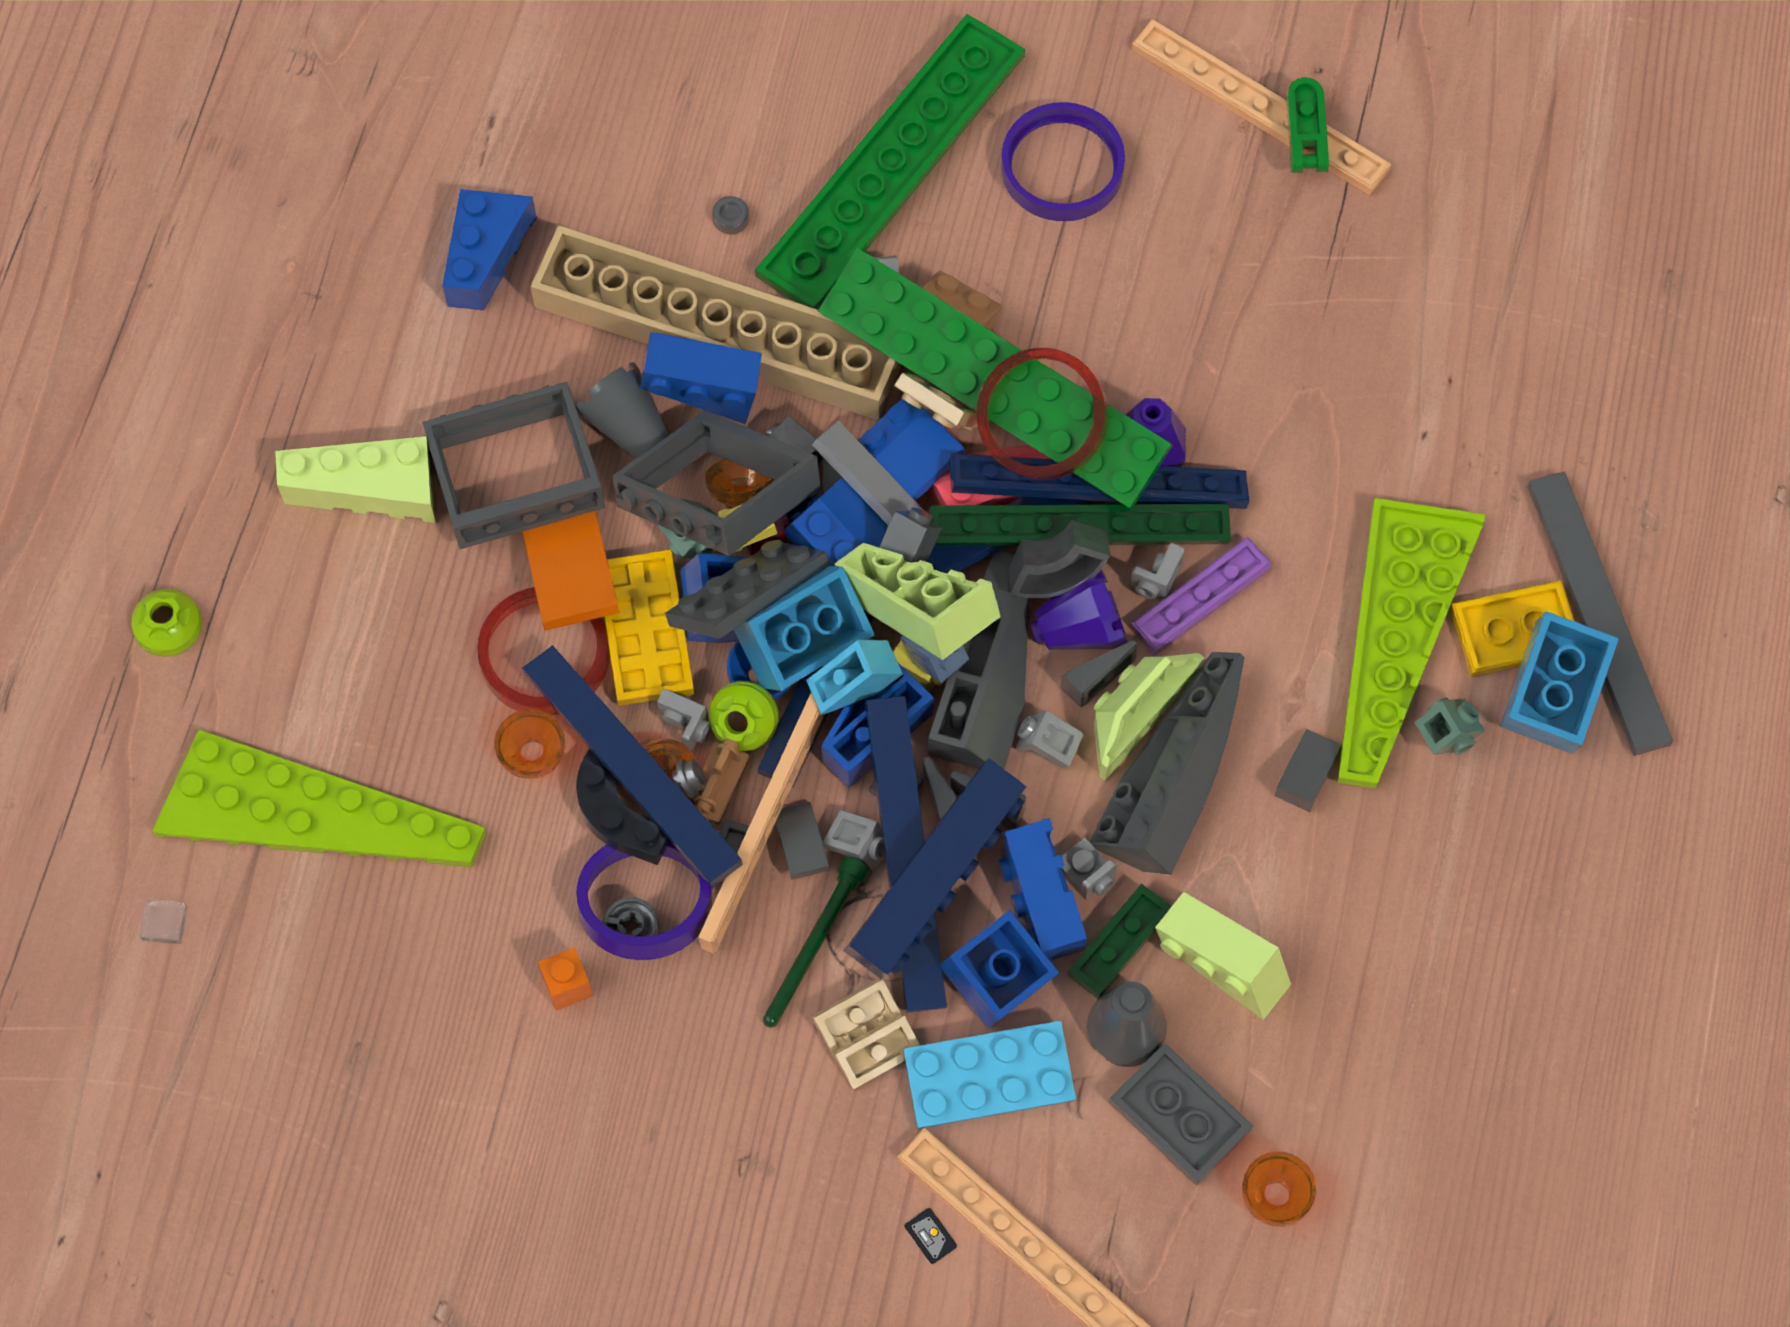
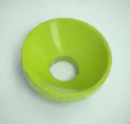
[131,589,202,657]
[709,681,779,751]

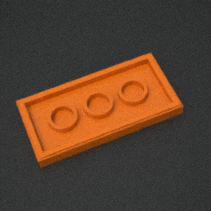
[522,511,620,631]

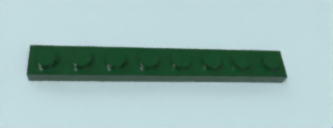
[929,504,1231,546]

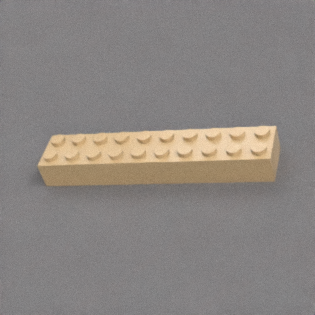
[530,225,902,421]

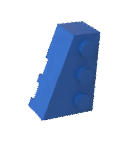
[442,189,537,310]
[640,332,762,424]
[821,663,934,788]
[998,818,1087,961]

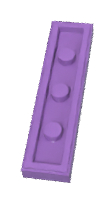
[1131,537,1272,655]

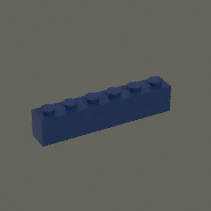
[844,758,1027,980]

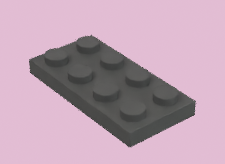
[665,540,829,639]

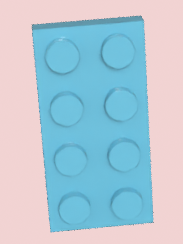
[903,1021,1076,1129]

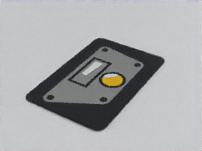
[904,1208,957,1264]

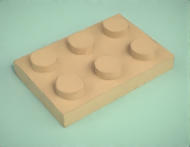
[894,373,990,431]

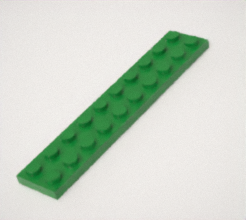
[755,14,1025,310]
[818,248,1173,510]

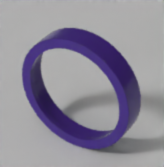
[1001,102,1125,221]
[576,841,712,960]

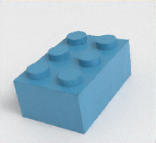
[734,566,875,691]
[1499,611,1619,754]

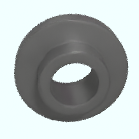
[673,759,706,798]

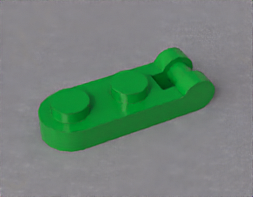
[1286,77,1329,173]

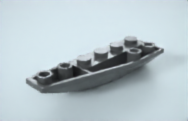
[928,550,1029,769]
[1090,652,1244,875]

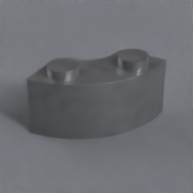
[1008,520,1110,598]

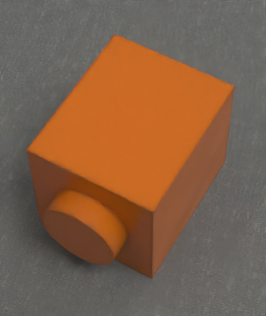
[537,947,593,1011]

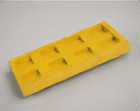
[605,549,694,706]

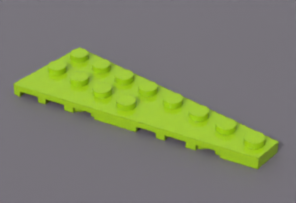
[1337,498,1485,789]
[152,730,487,867]

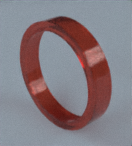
[976,348,1108,480]
[477,587,610,716]

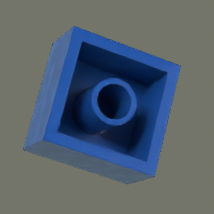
[939,910,1059,1028]

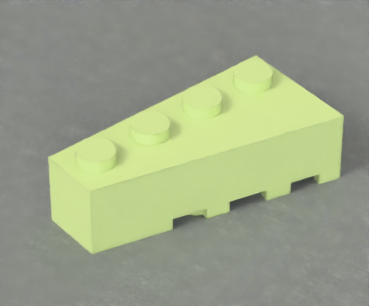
[275,436,436,523]
[834,543,1001,660]

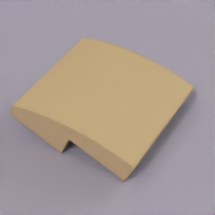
[811,978,920,1090]

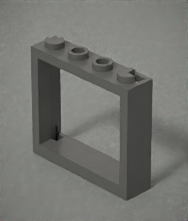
[422,382,606,549]
[612,410,821,556]

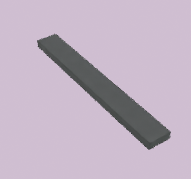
[1527,471,1673,756]

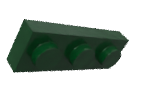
[1067,883,1172,999]

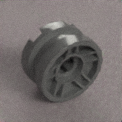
[603,897,660,936]

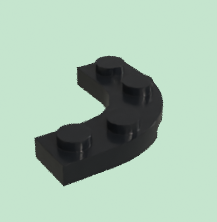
[576,748,670,865]

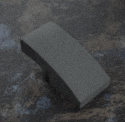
[775,802,829,880]

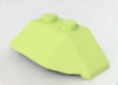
[1094,653,1205,781]

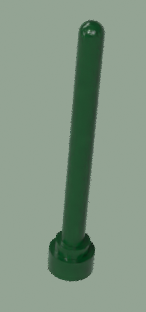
[763,856,872,1028]

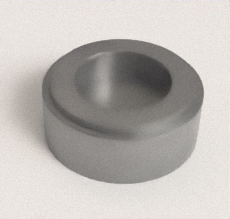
[713,196,749,234]

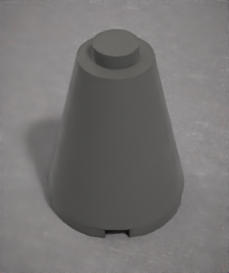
[575,362,670,459]
[1087,982,1167,1067]

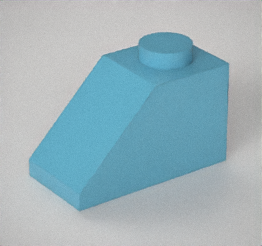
[806,640,903,714]

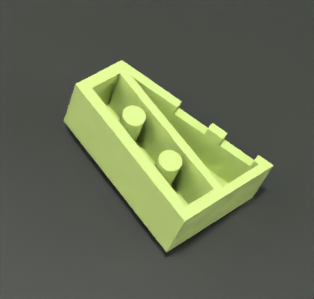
[1155,892,1291,1020]

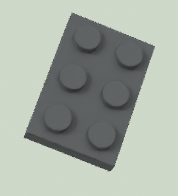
[1109,1043,1253,1186]

